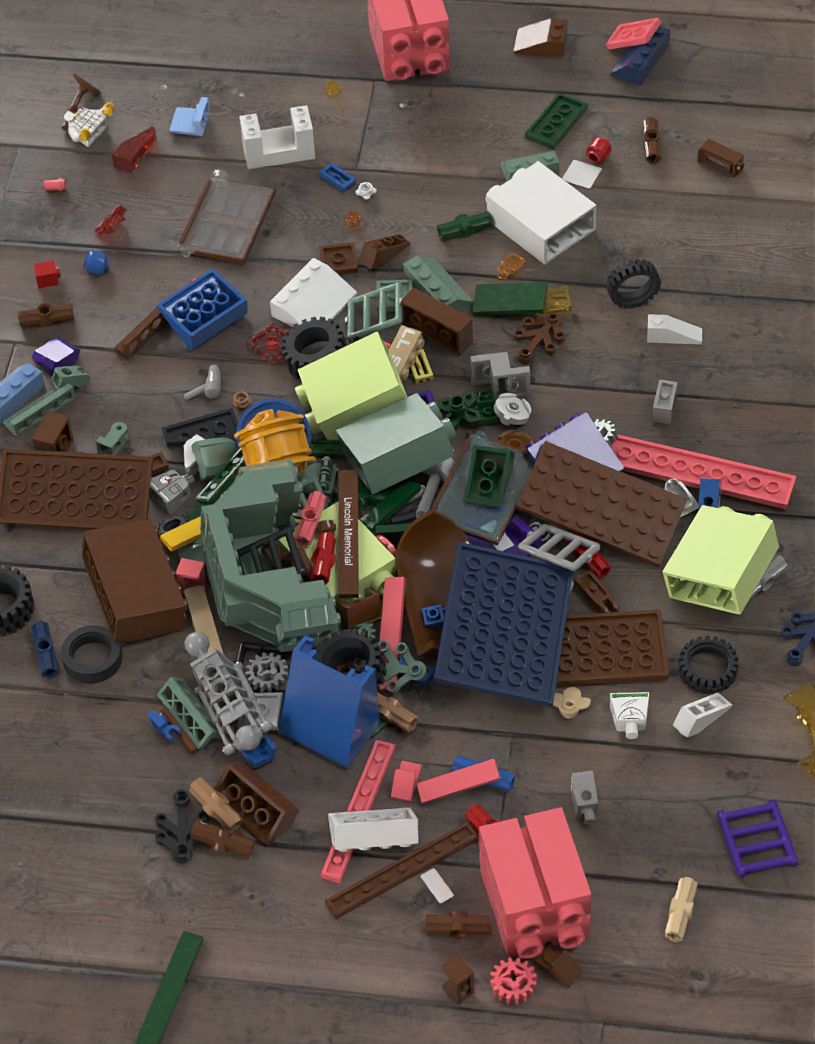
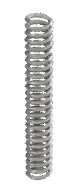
[416,472,441,518]

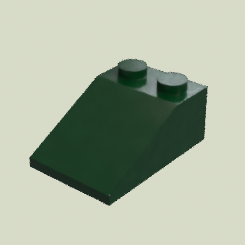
[464,445,515,508]

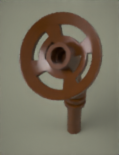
[61,73,102,131]

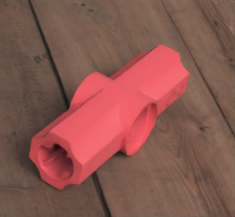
[294,491,327,547]

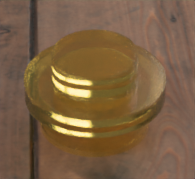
[324,80,341,96]

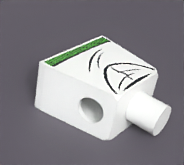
[610,692,649,739]

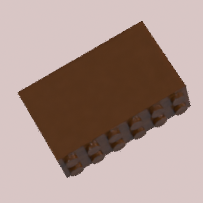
[81,519,188,643]

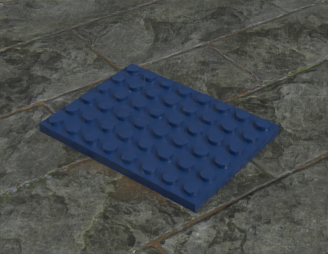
[433,542,573,707]

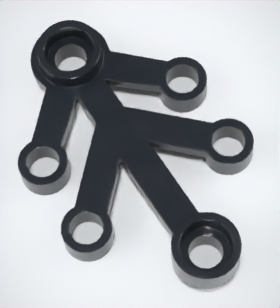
[155,789,209,863]

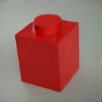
[33,260,61,289]

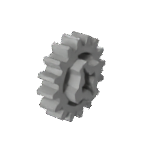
[245,652,289,693]

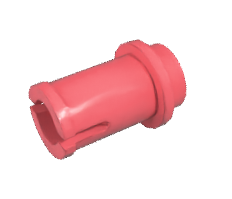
[44,178,66,192]

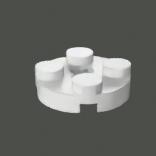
[494,393,531,425]

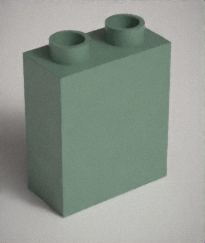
[336,393,457,495]

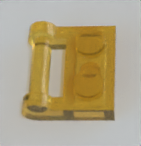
[536,285,572,315]

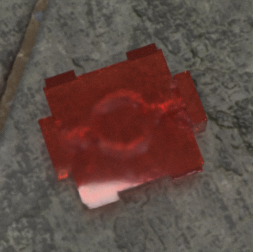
[94,205,127,235]

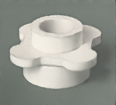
[356,182,376,200]

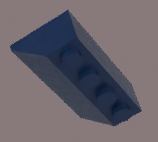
[611,26,670,86]

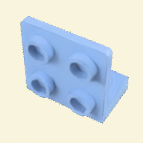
[170,97,210,136]

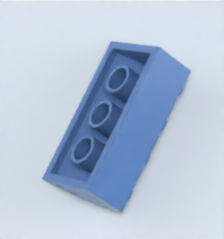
[0,363,45,425]

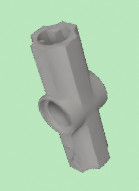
[749,555,788,600]

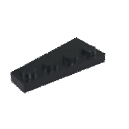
[162,407,238,446]

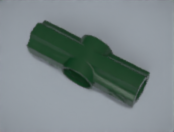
[437,212,491,240]
[330,484,389,510]

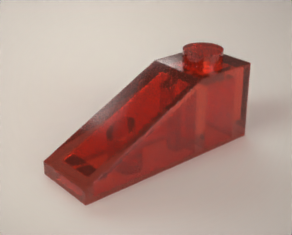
[112,127,157,173]

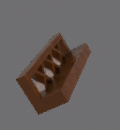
[114,307,168,360]

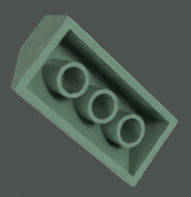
[403,256,474,312]

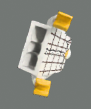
[64,102,116,147]

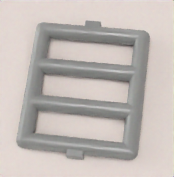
[518,523,600,571]

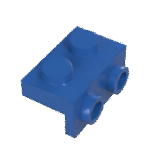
[232,721,276,769]

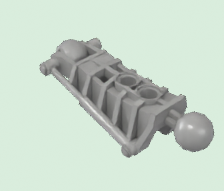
[184,631,274,756]

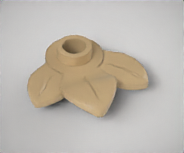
[553,687,591,718]

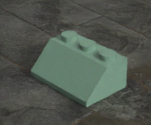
[500,151,560,181]

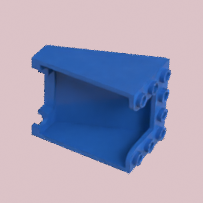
[279,635,380,768]

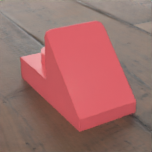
[391,760,422,803]

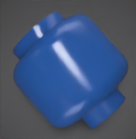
[83,250,110,275]

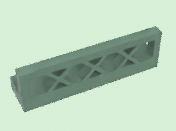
[3,383,76,437]
[157,677,221,750]

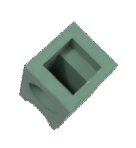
[51,366,90,390]
[96,422,128,455]

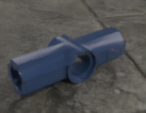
[31,621,59,678]

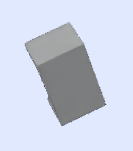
[652,379,678,424]

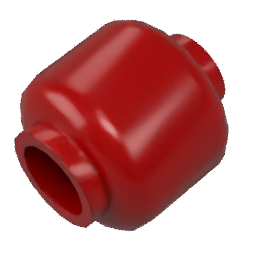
[586,137,612,163]

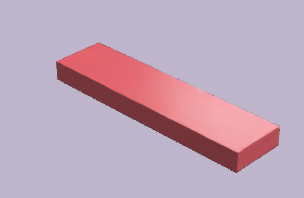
[417,759,501,804]

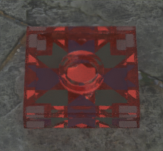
[247,322,288,365]

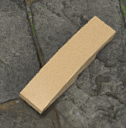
[184,585,223,653]

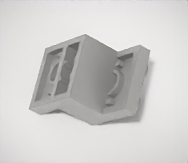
[471,352,530,400]

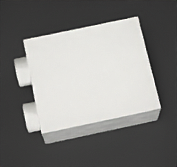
[485,161,596,265]

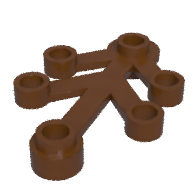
[514,312,565,364]

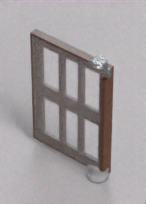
[178,170,276,264]

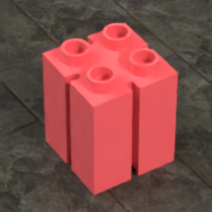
[367,0,450,81]
[479,807,591,959]

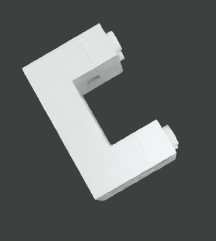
[239,106,315,169]

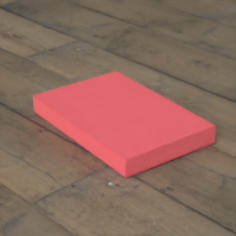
[606,18,662,50]

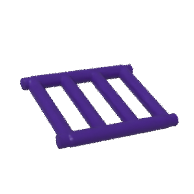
[717,799,799,878]

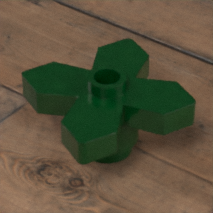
[438,391,482,431]

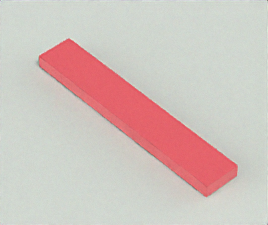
[379,577,406,691]

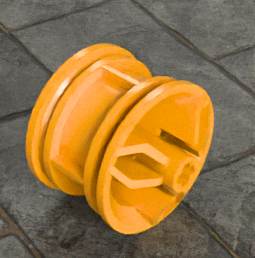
[234,409,317,477]

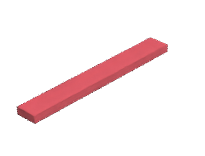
[320,739,396,884]

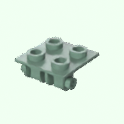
[297,456,337,494]

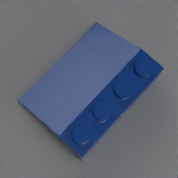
[157,268,248,350]

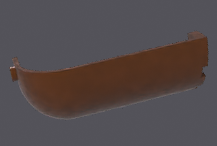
[396,509,471,660]

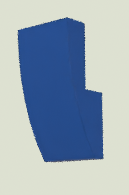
[421,604,446,628]

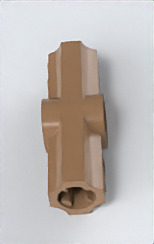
[377,692,419,733]
[189,777,243,830]

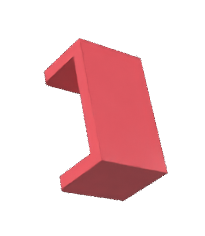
[176,558,208,597]

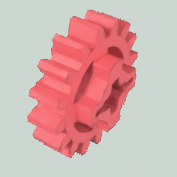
[490,957,537,1004]

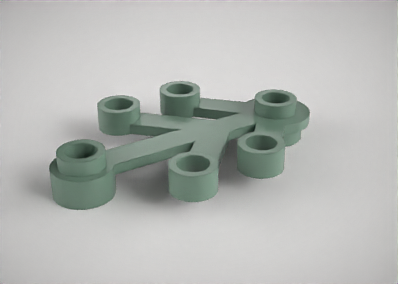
[354,640,427,694]

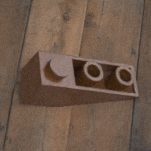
[359,234,411,269]

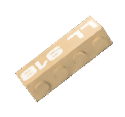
[389,325,424,382]

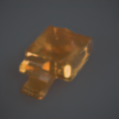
[497,252,526,281]

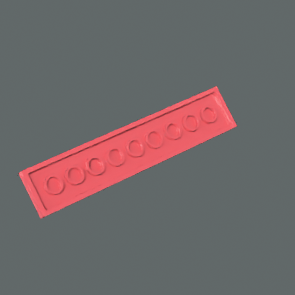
[610,434,796,510]

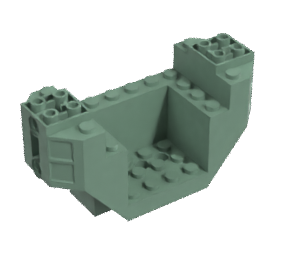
[200,459,341,652]

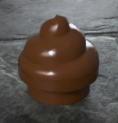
[317,520,337,534]

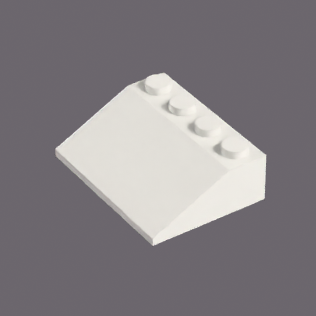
[270,258,357,328]

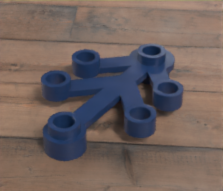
[781,611,815,667]

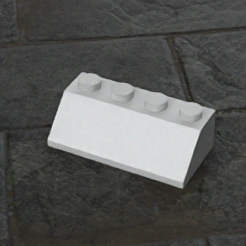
[328,808,418,852]

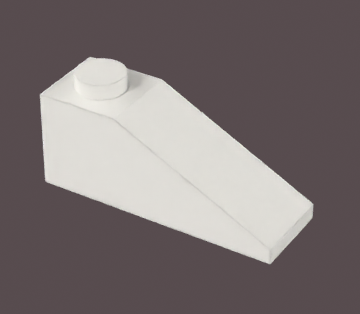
[647,314,702,344]
[673,693,732,738]

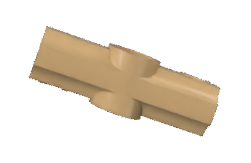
[665,877,698,942]

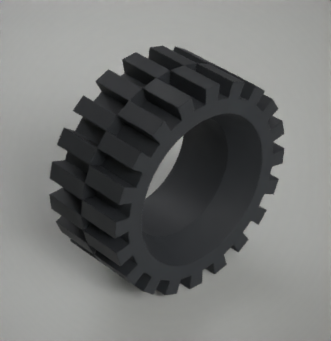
[281,317,348,380]
[0,565,34,637]
[315,629,387,692]

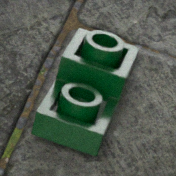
[474,390,500,426]

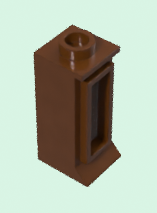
[697,139,745,178]

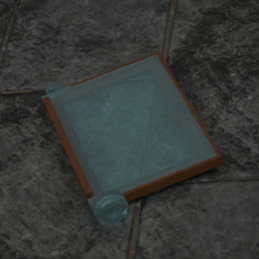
[430,431,534,546]

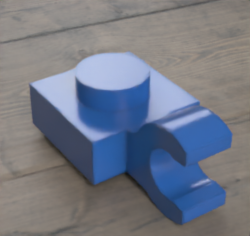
[147,710,182,742]

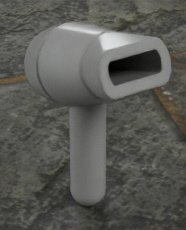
[184,365,221,400]

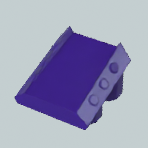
[31,338,81,375]

